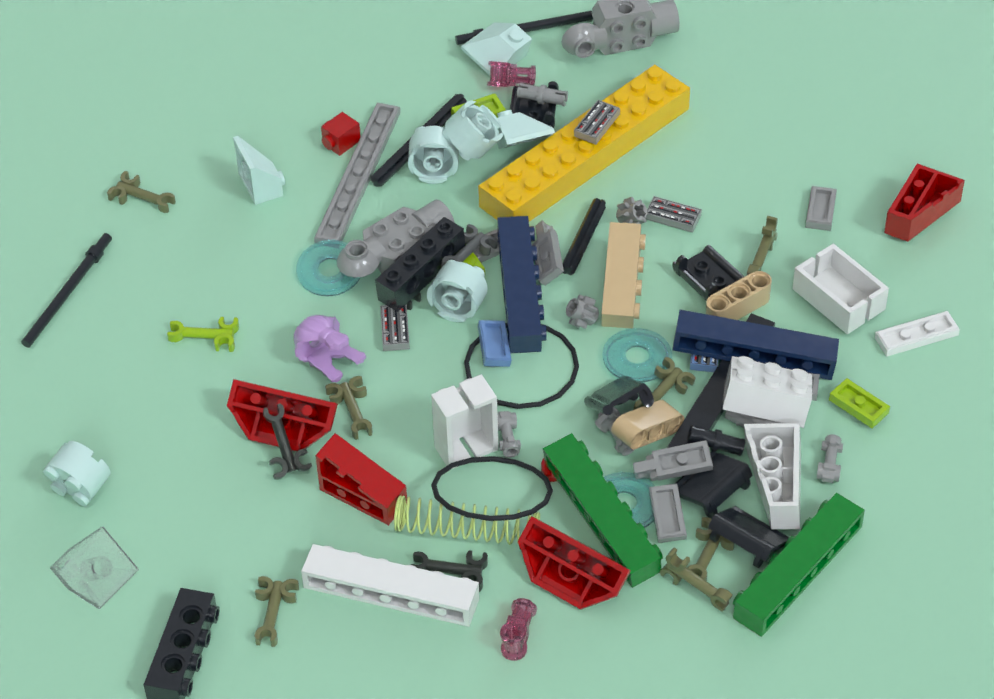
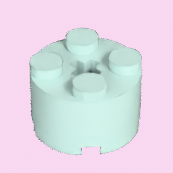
[442,100,503,161]
[408,126,459,184]
[427,260,488,322]
[43,441,111,506]

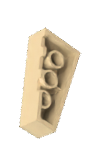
[602,222,646,329]

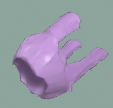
[294,315,366,383]

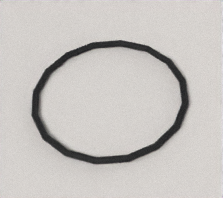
[464,323,579,409]
[431,456,553,521]

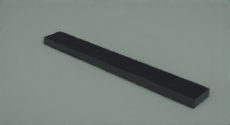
[667,313,775,477]

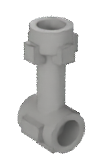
[595,407,635,456]
[497,411,521,458]
[816,434,843,483]

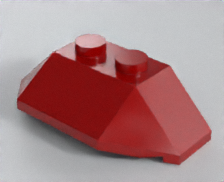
[227,379,338,451]
[518,516,631,610]

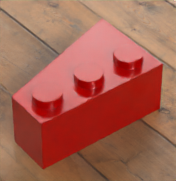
[884,163,965,242]
[315,433,407,526]

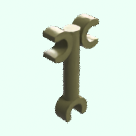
[107,171,176,213]
[747,216,778,275]
[633,357,696,410]
[325,376,373,440]
[687,517,735,581]
[660,547,733,612]
[255,576,299,647]

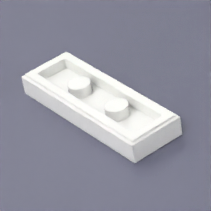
[875,311,960,357]

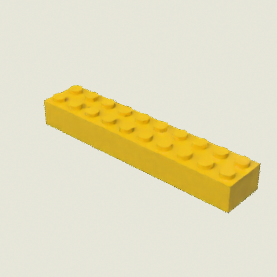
[478,64,690,222]

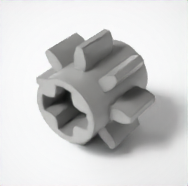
[616,197,647,224]
[566,295,599,329]

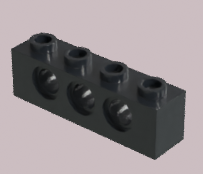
[375,217,466,312]
[143,588,220,699]

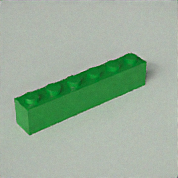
[543,433,663,588]
[733,492,865,637]

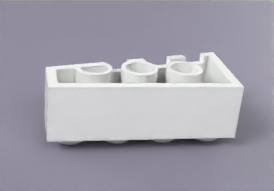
[744,423,801,529]

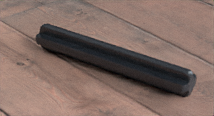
[562,198,606,275]

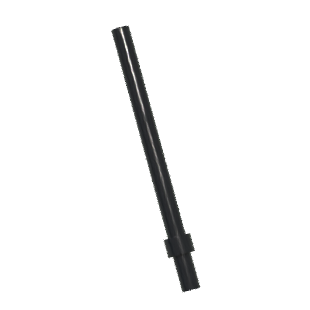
[455,11,593,45]
[21,233,112,348]

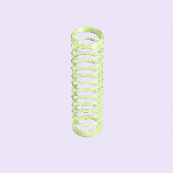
[394,495,540,545]

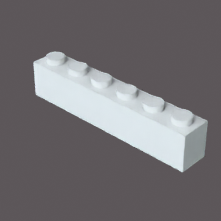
[301,544,479,627]

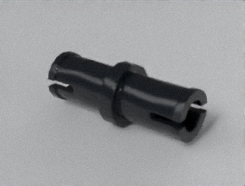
[687,425,745,456]

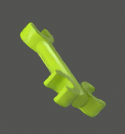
[167,317,239,352]

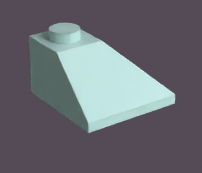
[461,22,532,79]
[497,110,555,149]
[233,136,285,205]

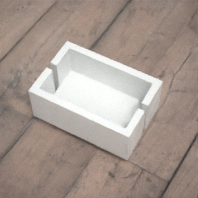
[793,243,889,335]
[722,356,812,428]
[431,374,499,469]

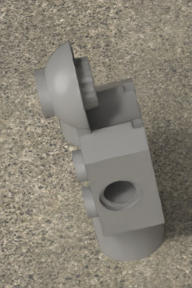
[561,0,680,58]
[337,199,455,278]

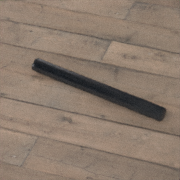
[371,94,467,187]

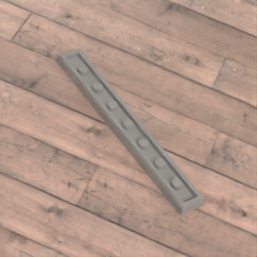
[314,103,401,249]

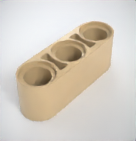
[706,271,772,320]
[611,400,684,450]

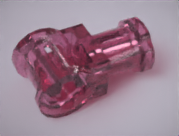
[487,61,536,87]
[500,598,537,661]

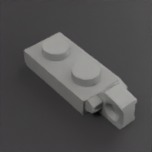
[532,220,564,286]
[633,440,713,481]

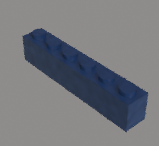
[497,216,547,354]
[672,309,839,380]

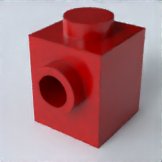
[321,112,361,156]

